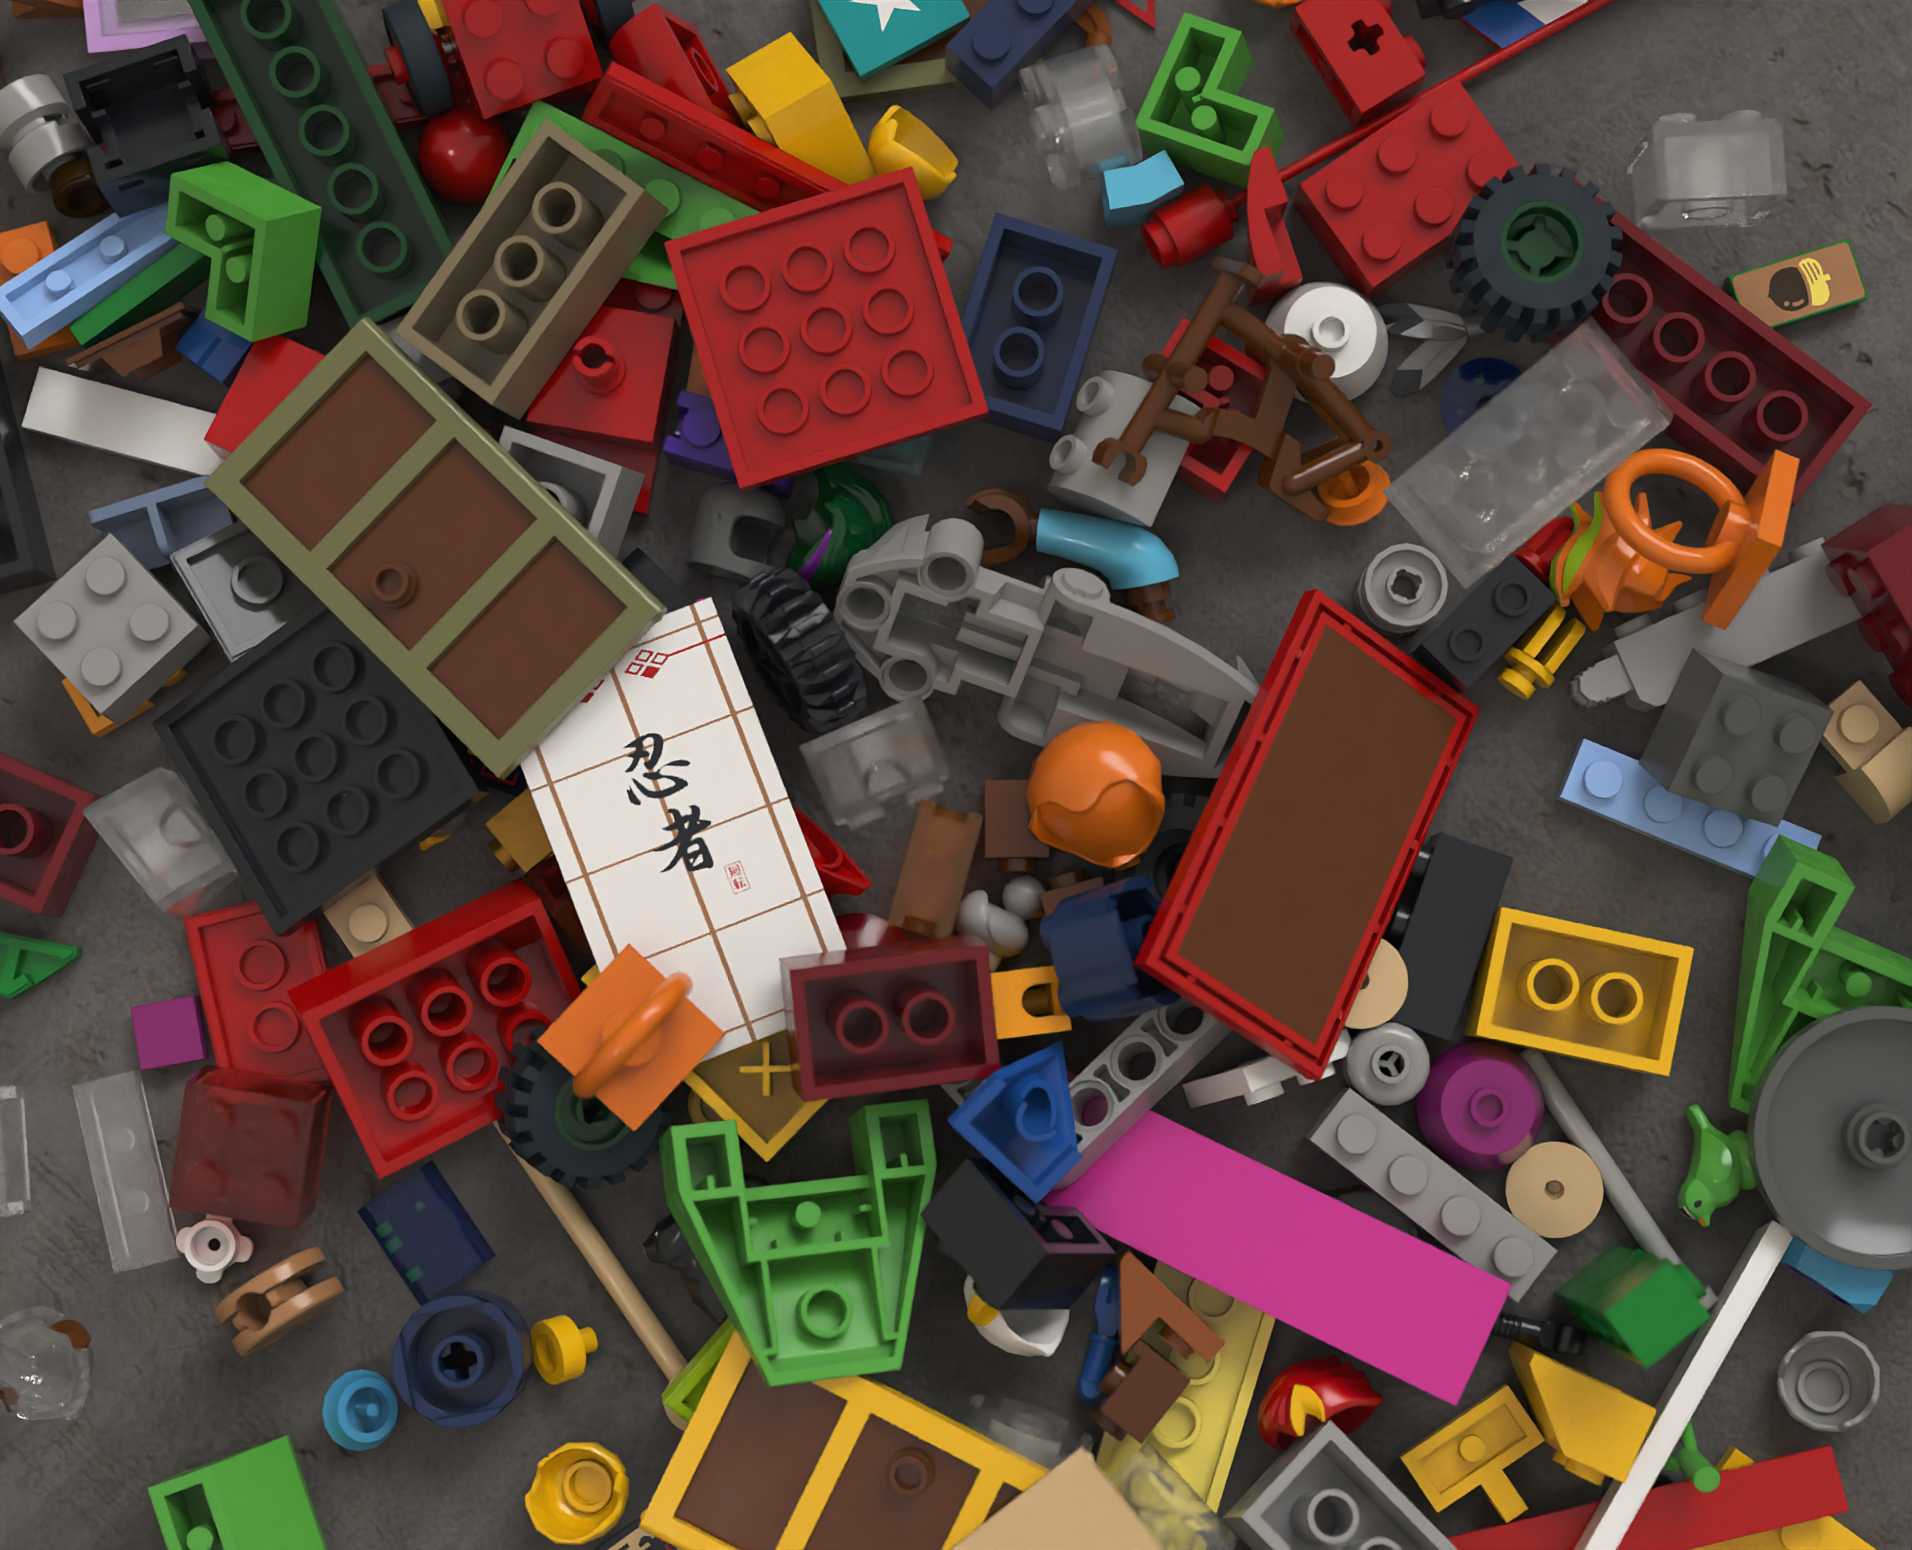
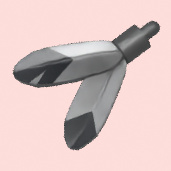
[1376,302,1494,398]

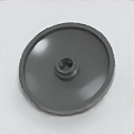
[1747,1005,1912,1270]

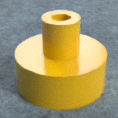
[530,1315,598,1385]

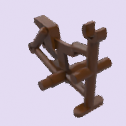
[1092,256,1392,522]

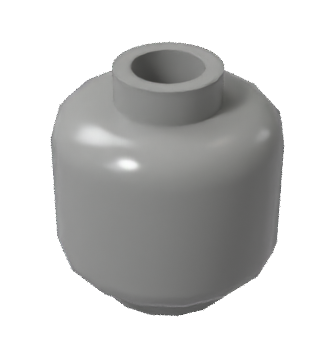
[1342,1022,1430,1106]

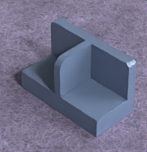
[87,475,237,574]

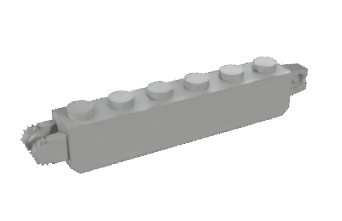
[1569,498,1912,713]

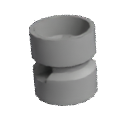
[0,74,95,195]
[1354,543,1449,638]

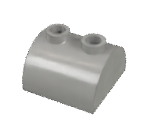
[1047,370,1201,527]

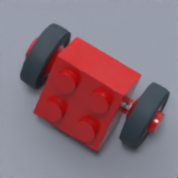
[382,0,636,119]

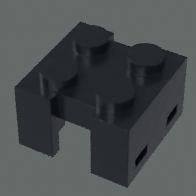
[63,34,236,218]

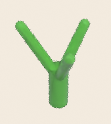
[1661,1418,1720,1492]

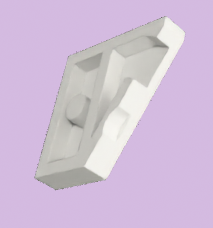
[1182,1028,1351,1109]

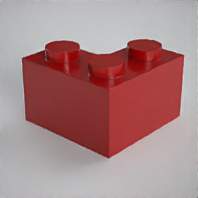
[1147,317,1267,505]

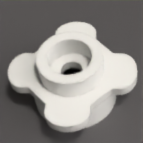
[176,1206,254,1283]

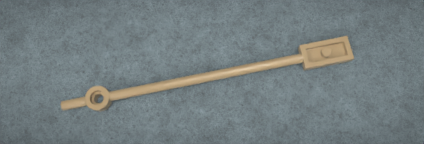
[323,873,689,1431]

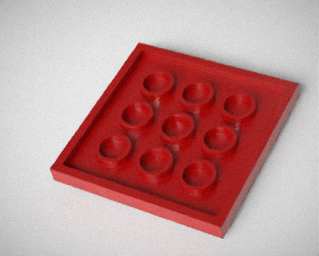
[664,166,989,492]

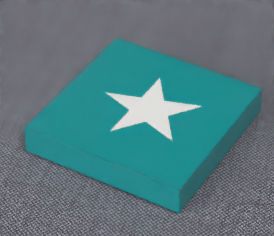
[815,0,971,82]

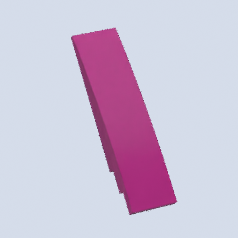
[1040,1070,1512,1406]

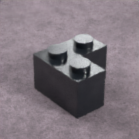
[920,1157,1116,1310]

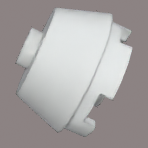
[1265,281,1388,403]

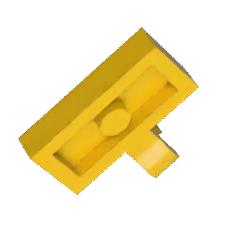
[1398,1384,1545,1523]

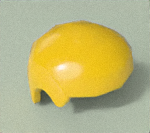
[867,105,958,200]
[525,1442,629,1545]

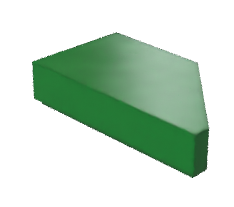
[0,931,83,999]

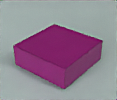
[130,996,209,1071]

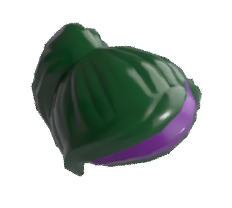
[786,462,895,592]

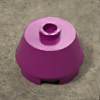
[1416,1042,1544,1171]

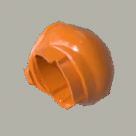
[1025,720,1165,871]

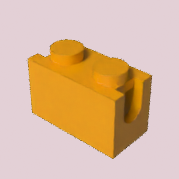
[991,965,1072,1039]

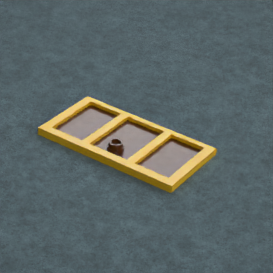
[639,1329,1137,1550]

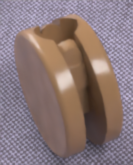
[214,1247,345,1356]

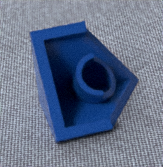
[947,1041,1083,1204]

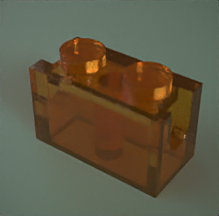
[887,798,984,938]

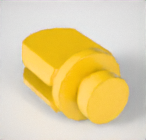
[1497,602,1586,701]

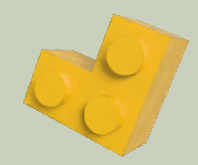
[725,32,877,185]

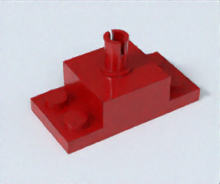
[527,278,686,517]

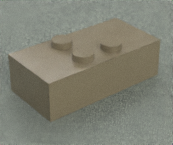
[395,119,669,420]

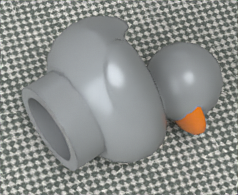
[953,875,1045,972]

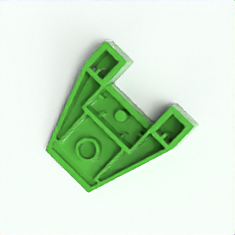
[1727,834,1912,1114]
[659,1099,937,1387]

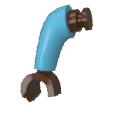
[963,487,1179,624]

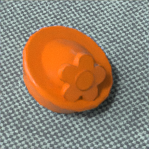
[1315,460,1392,526]

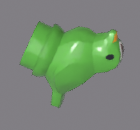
[1677,1104,1757,1227]

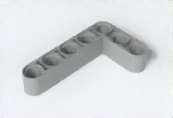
[939,997,1233,1190]

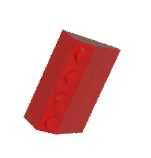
[286,877,582,1180]

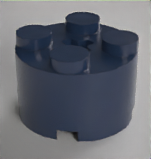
[1040,876,1182,1024]
[392,1289,534,1429]

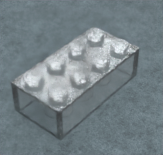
[1382,315,1674,590]

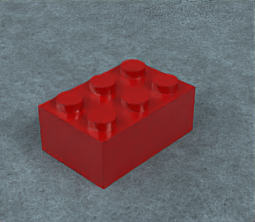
[1292,77,1526,300]

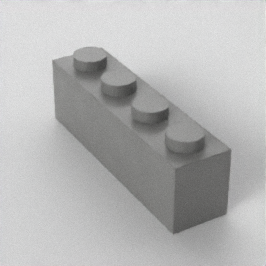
[1302,1087,1557,1303]

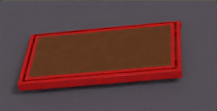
[1134,589,1480,1081]

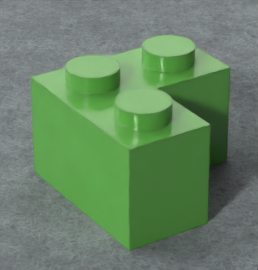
[1133,12,1285,190]
[165,161,322,342]

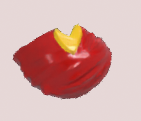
[1257,1354,1384,1451]

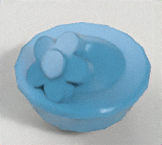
[321,1369,399,1451]

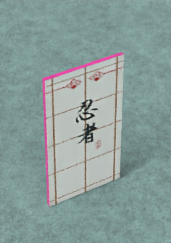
[520,597,847,1063]

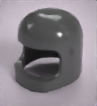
[684,482,787,584]

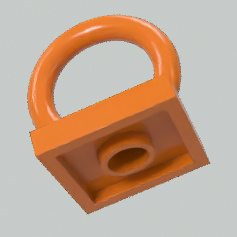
[1603,448,1800,631]
[537,944,725,1132]

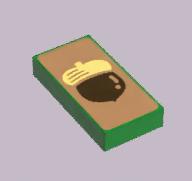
[1724,239,1869,330]

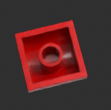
[608,3,752,159]

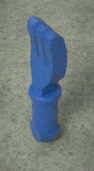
[1076,1264,1119,1404]

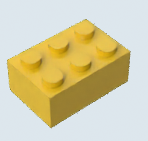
[1464,907,1694,1076]

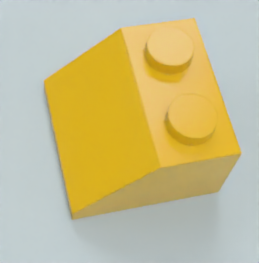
[1508,1340,1657,1486]

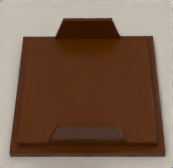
[65,302,202,381]

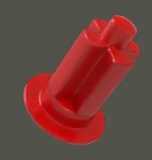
[1502,515,1575,588]

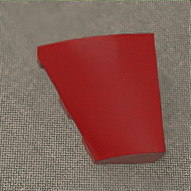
[1246,146,1303,307]

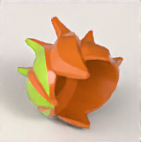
[1549,491,1692,633]

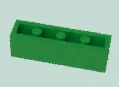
[1554,1244,1711,1369]

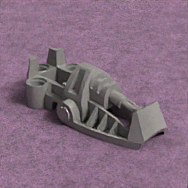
[833,514,1261,778]

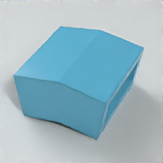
[1100,150,1184,230]

